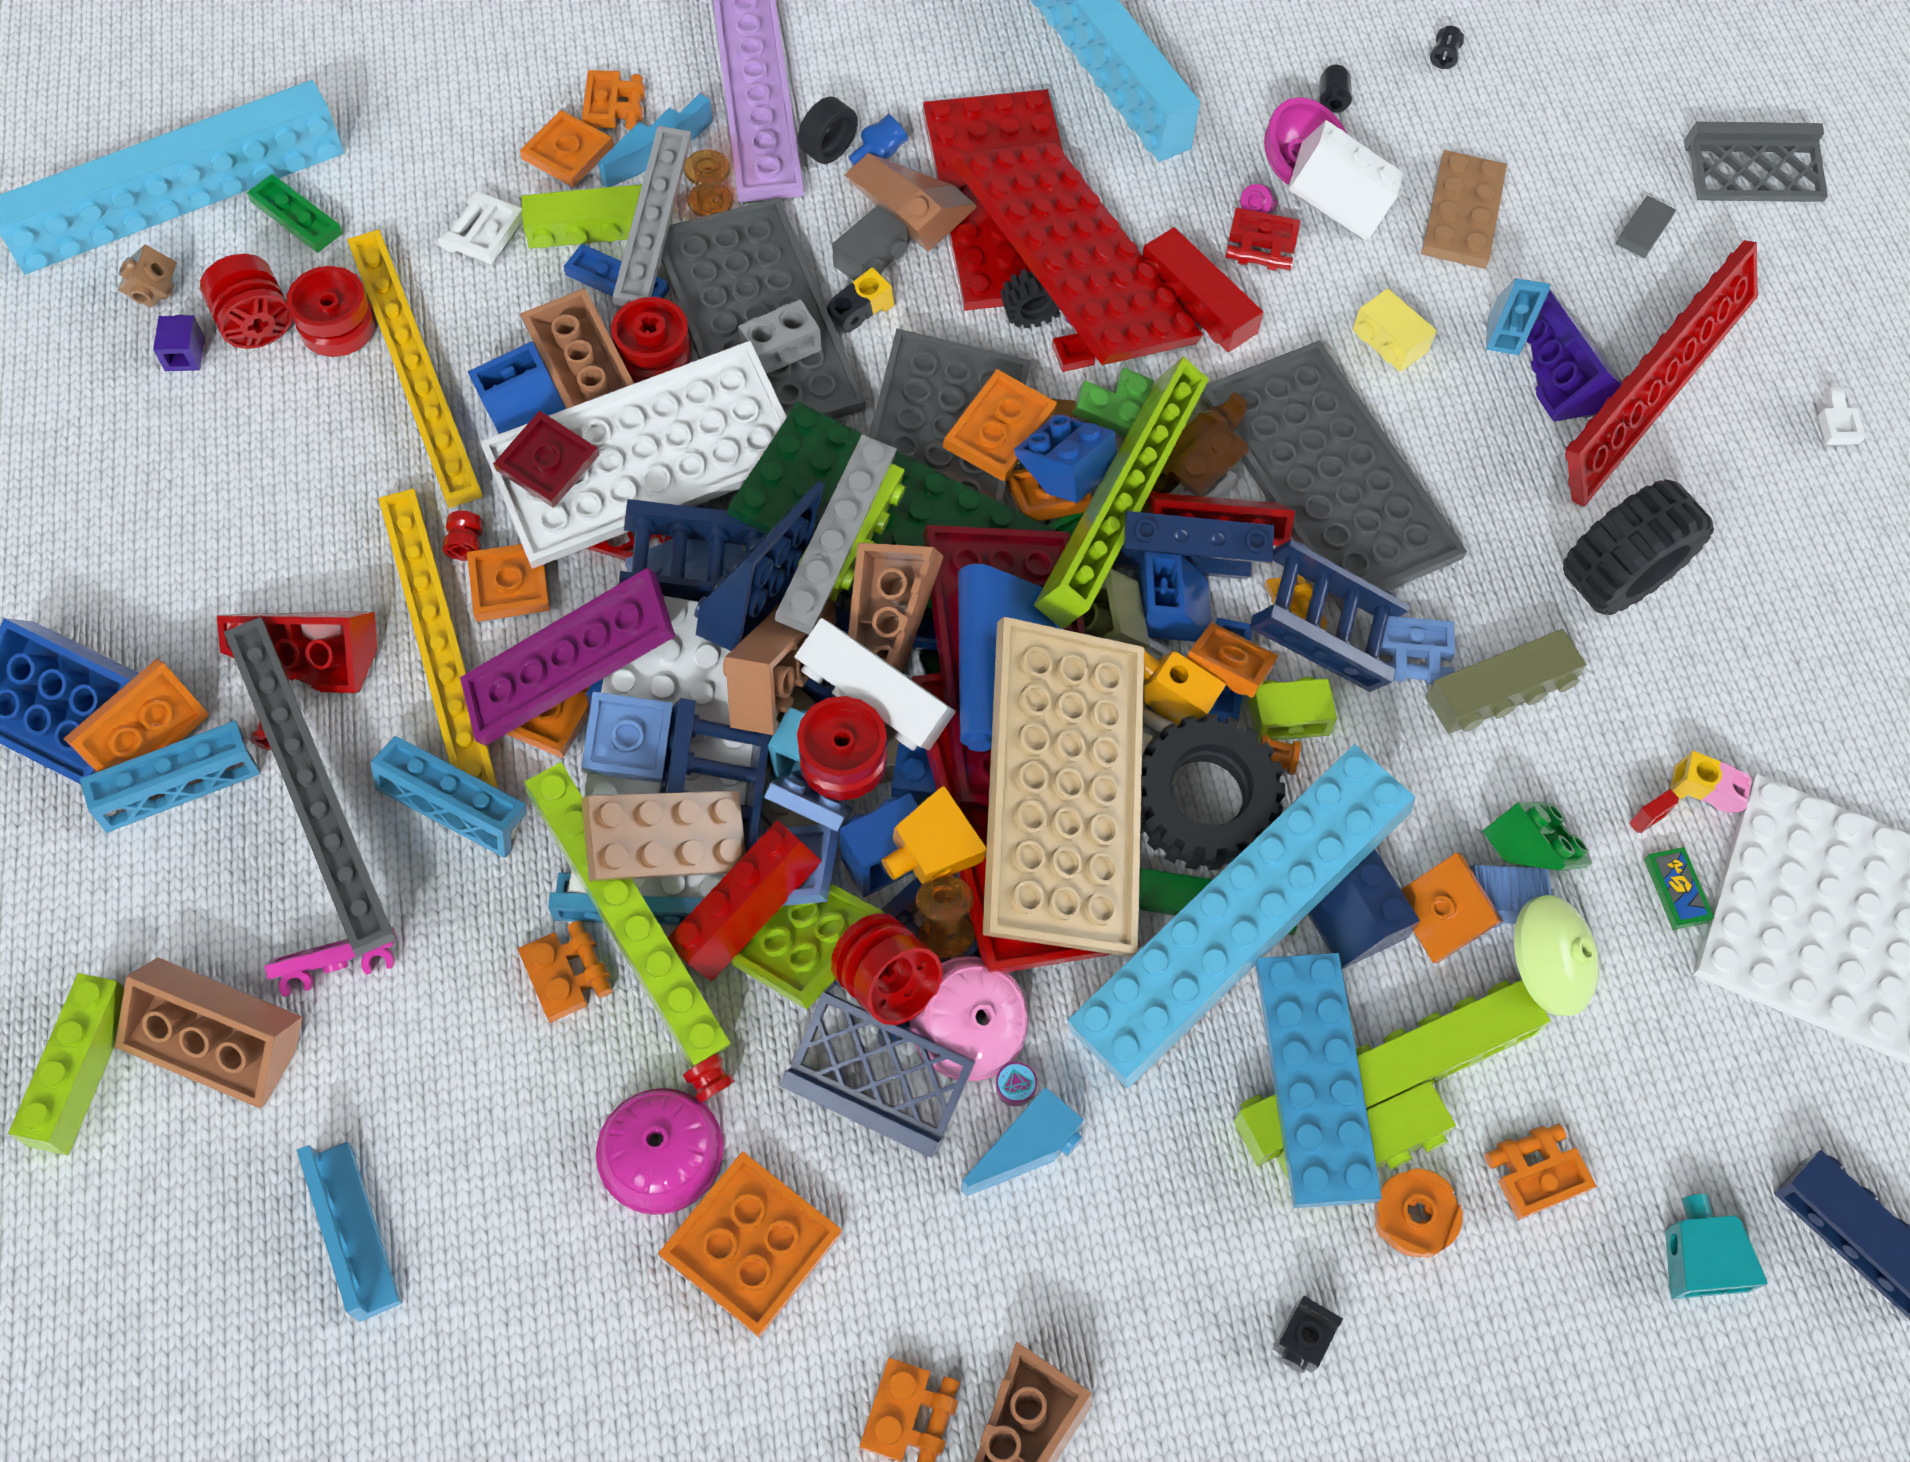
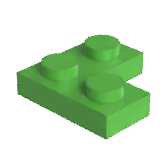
[1072,367,1154,437]

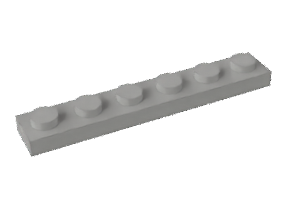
[612,126,692,306]
[774,434,897,635]

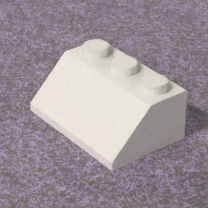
[1288,120,1403,241]

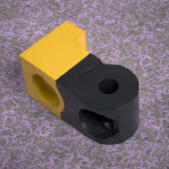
[827,267,895,333]

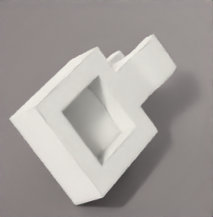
[1818,387,1865,445]

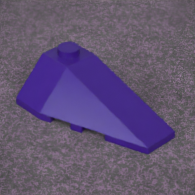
[1527,290,1622,422]

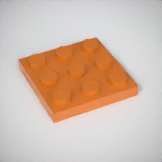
[658,1151,842,1339]

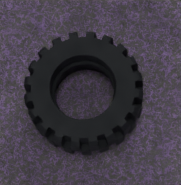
[1563,479,1714,615]
[1140,714,1286,871]

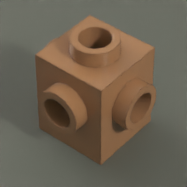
[118,244,177,308]

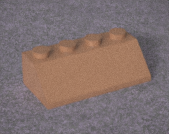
[520,288,634,409]
[115,957,303,1109]

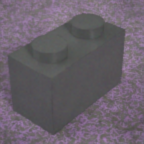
[832,205,908,281]

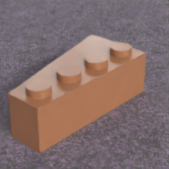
[848,543,944,673]

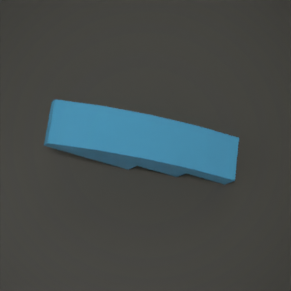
[598,93,713,187]

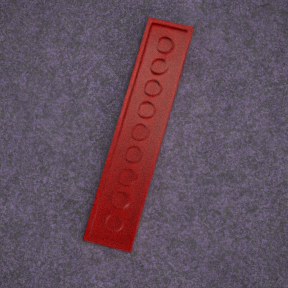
[1565,240,1758,507]

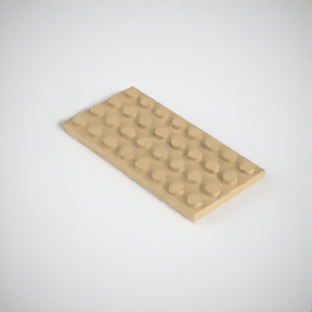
[983,617,1144,957]

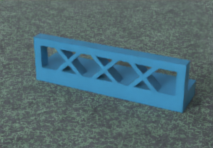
[80,720,260,833]
[371,736,527,858]
[548,873,704,926]
[297,1142,402,1322]

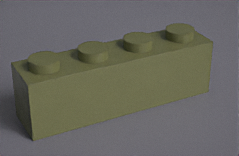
[1426,629,1587,734]

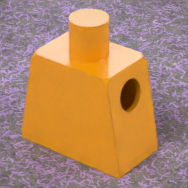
[1143,650,1226,725]
[881,786,987,885]

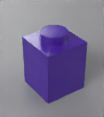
[153,314,205,371]

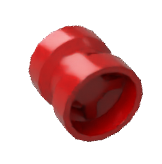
[442,510,484,561]

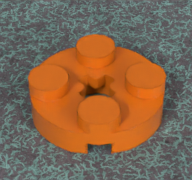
[1374,1168,1463,1258]

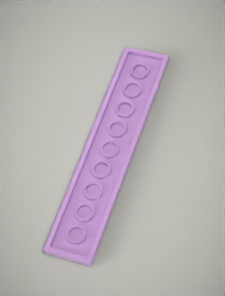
[713,0,804,202]

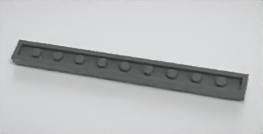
[224,617,396,957]

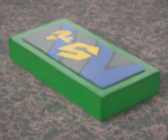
[1644,847,1714,930]

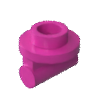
[1240,184,1279,213]

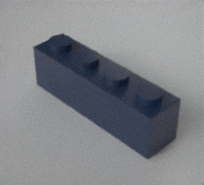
[1773,1150,1910,1320]

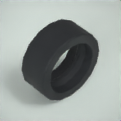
[797,96,858,164]

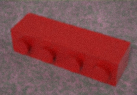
[1142,227,1264,353]
[1140,492,1295,546]
[668,820,822,982]

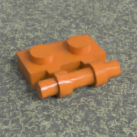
[582,70,645,130]
[517,920,613,1023]
[1484,1123,1597,1221]
[859,1358,960,1462]

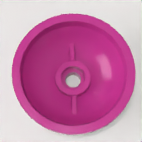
[1264,97,1347,185]
[596,1088,724,1215]

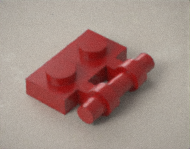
[1225,208,1301,271]

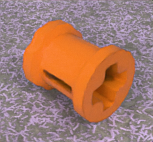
[1260,734,1301,775]

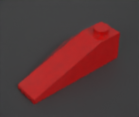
[217,611,378,693]

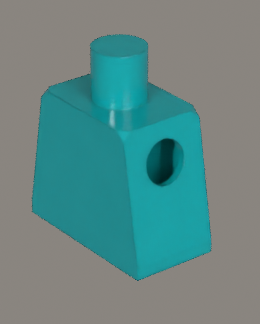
[1665,1194,1768,1299]

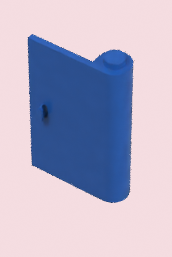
[958,564,1064,752]

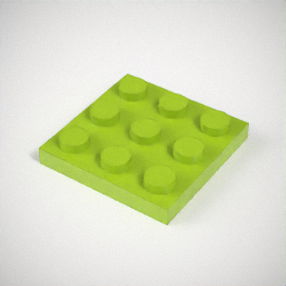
[730,883,885,1010]

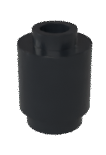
[1319,64,1352,113]

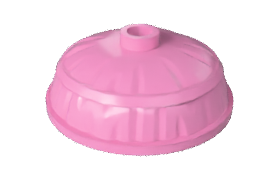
[909,956,1028,1081]

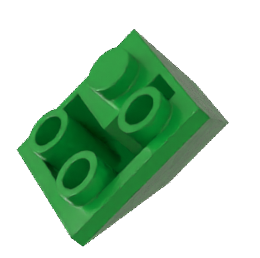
[1482,802,1592,871]

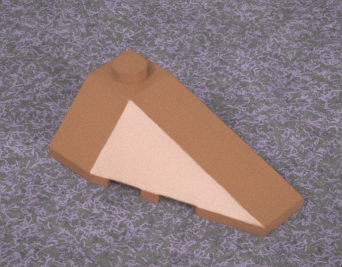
[844,153,977,252]

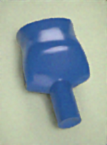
[848,113,909,165]

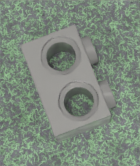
[738,299,822,374]

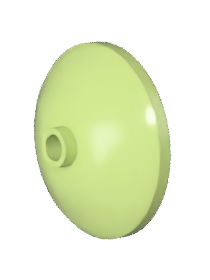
[1514,895,1599,1017]

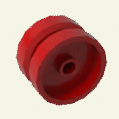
[286,265,376,357]
[611,297,692,384]
[797,696,887,801]

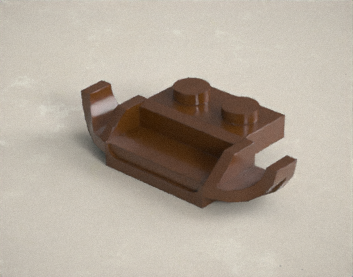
[1151,392,1249,496]

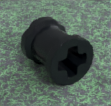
[1430,26,1464,69]

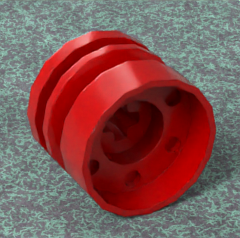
[199,253,292,349]
[831,913,943,1025]

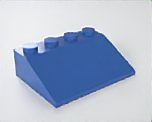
[0,618,139,784]

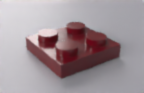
[493,411,600,508]

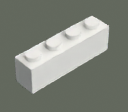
[794,618,956,751]

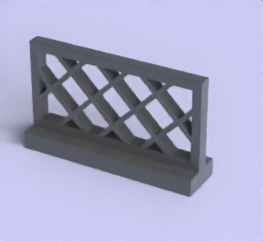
[1684,121,1828,202]

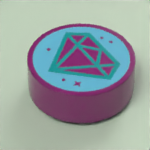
[995,1062,1037,1107]

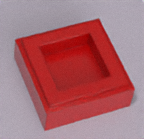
[1052,333,1095,372]
[1629,789,1679,833]

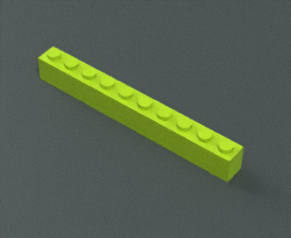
[1034,356,1209,629]

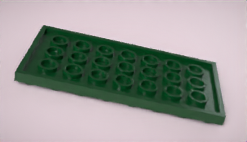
[728,401,1056,618]

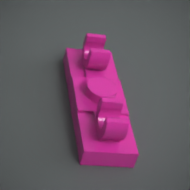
[264,927,397,997]

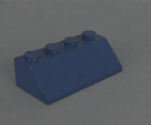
[1308,849,1420,969]

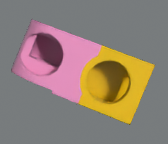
[1669,750,1752,813]

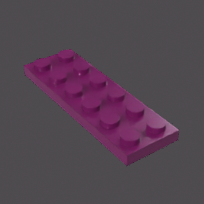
[460,567,676,746]

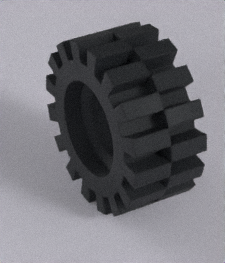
[1000,269,1060,328]

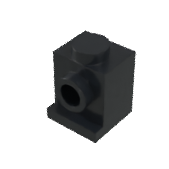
[1273,1296,1343,1373]

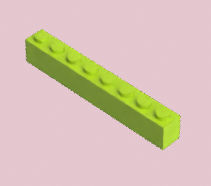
[525,762,731,1068]
[1233,980,1551,1167]

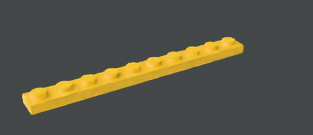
[347,229,483,509]
[378,488,499,790]

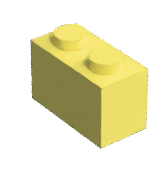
[1352,288,1437,372]

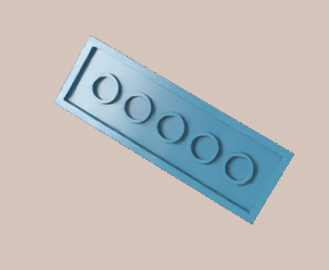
[1255,953,1382,1209]

